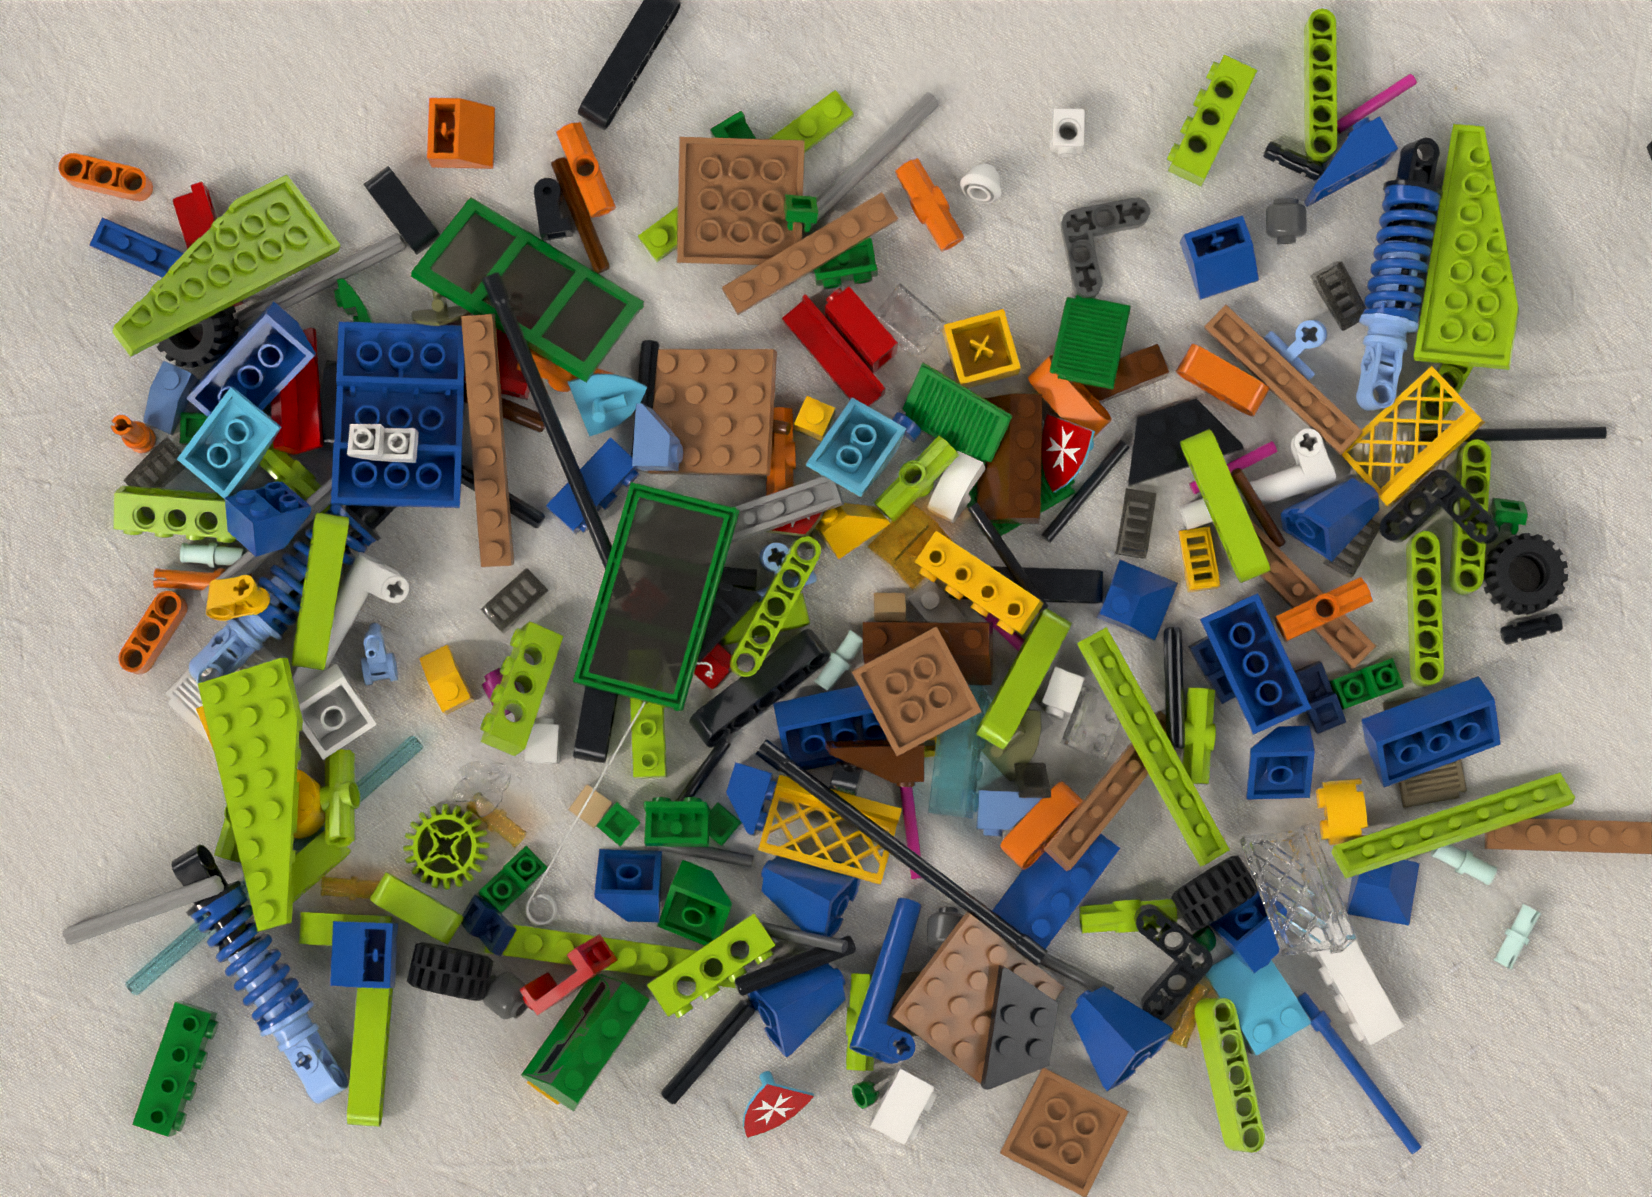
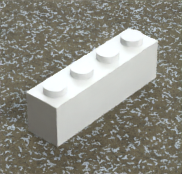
[1302,914,1404,1045]

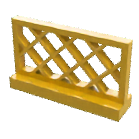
[1342,366,1485,507]
[758,774,902,885]

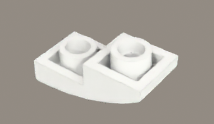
[347,424,419,463]
[927,451,986,523]

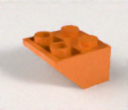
[427,98,495,169]

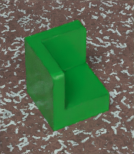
[710,111,756,139]

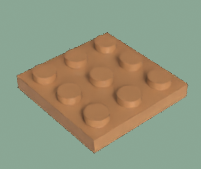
[852,626,982,756]
[999,1068,1129,1197]

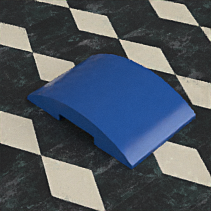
[331,322,465,508]

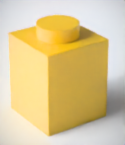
[794,396,835,442]

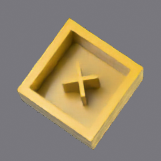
[942,309,1021,389]

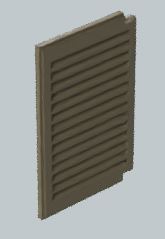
[1382,695,1467,808]

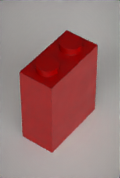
[825,286,898,374]

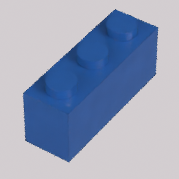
[546,437,639,535]

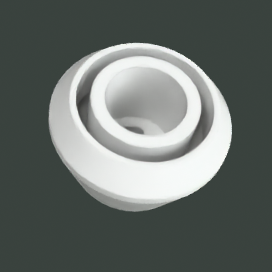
[960,164,1001,204]

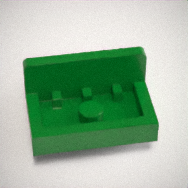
[814,238,878,289]
[643,797,710,847]

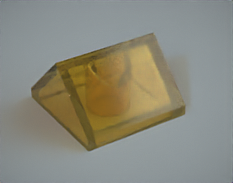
[868,503,953,590]

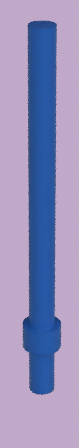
[1297,992,1422,1154]

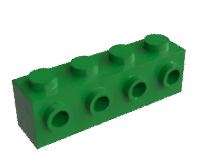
[132,1001,219,1137]

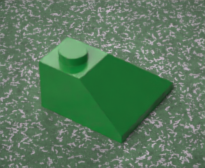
[657,860,732,946]

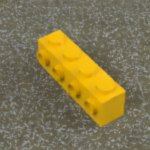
[915,531,1044,635]

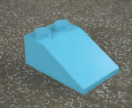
[177,387,282,499]
[806,398,906,497]
[1205,953,1311,1056]

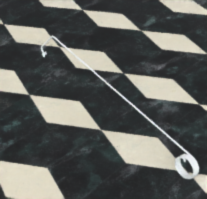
[525,662,714,925]

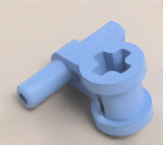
[1264,320,1327,381]
[756,543,817,602]
[361,623,398,686]

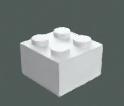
[296,664,377,760]
[869,1066,937,1145]

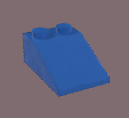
[1304,116,1398,207]

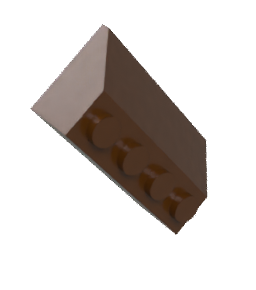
[977,394,1042,524]
[863,621,993,685]

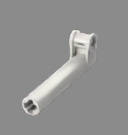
[1179,428,1336,530]
[293,552,409,690]

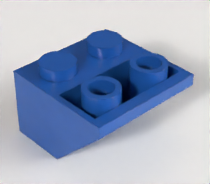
[1179,215,1259,300]
[225,482,311,557]
[726,762,777,837]
[330,921,398,988]

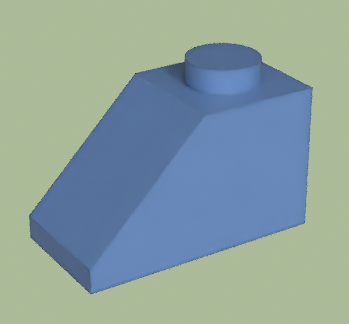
[143,361,199,435]
[632,403,683,471]
[976,790,1043,836]

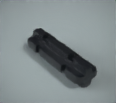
[1263,141,1324,181]
[1500,613,1563,645]

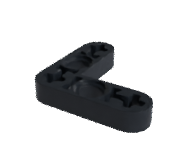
[1379,469,1499,544]
[1134,904,1213,1021]

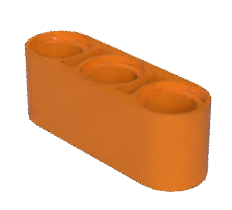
[58,153,153,201]
[1176,344,1270,417]
[1028,355,1112,438]
[118,591,188,675]
[1000,781,1083,870]

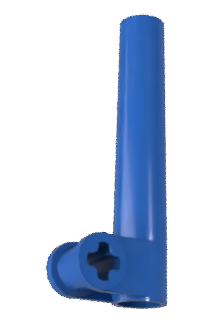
[849,898,922,1064]

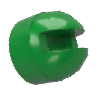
[1190,926,1216,952]
[852,1081,880,1109]

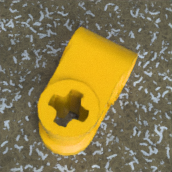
[206,575,270,621]

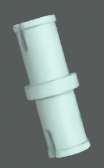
[180,542,247,568]
[814,630,863,692]
[1431,844,1497,885]
[1493,904,1541,970]

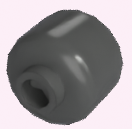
[1266,198,1307,244]
[927,907,964,953]
[483,972,528,1019]

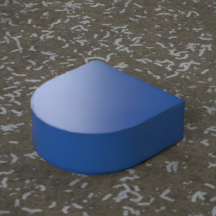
[891,412,921,442]

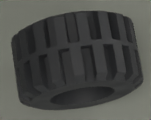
[157,306,239,368]
[1483,533,1568,615]
[1171,855,1259,931]
[406,942,494,1001]

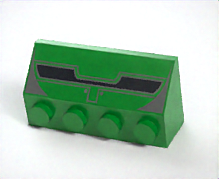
[521,974,650,1112]

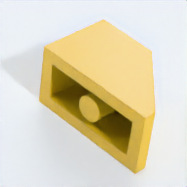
[816,503,890,559]
[419,645,475,715]

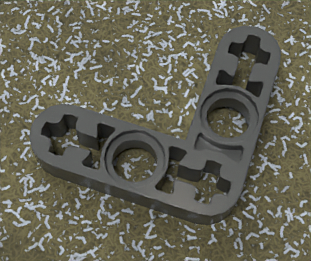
[1061,198,1150,298]

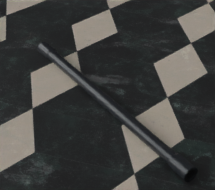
[481,272,633,600]
[755,739,1048,966]

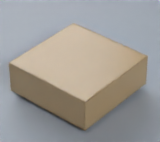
[874,593,906,621]
[568,784,613,829]

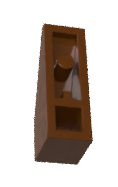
[1082,344,1169,403]
[825,739,924,787]

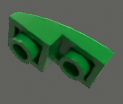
[334,278,374,323]
[1329,658,1404,710]
[478,846,548,914]

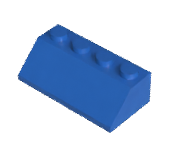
[186,301,316,417]
[1200,593,1312,735]
[1361,676,1501,787]
[773,685,887,770]
[992,833,1120,949]

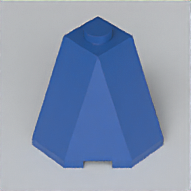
[1280,478,1379,562]
[761,856,863,937]
[747,963,846,1057]
[1070,986,1174,1092]

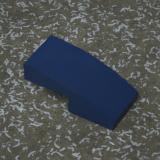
[1188,636,1235,704]
[1294,661,1346,734]
[461,894,517,957]

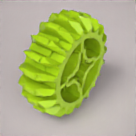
[403,804,490,890]

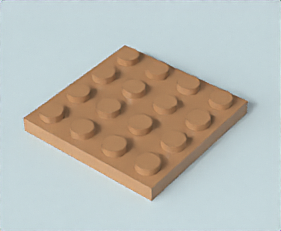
[676,137,804,265]
[648,349,777,476]
[890,912,1065,1084]

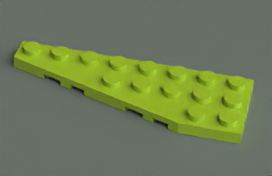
[1414,124,1519,370]
[112,174,341,357]
[198,657,303,932]

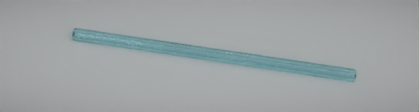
[125,735,423,995]

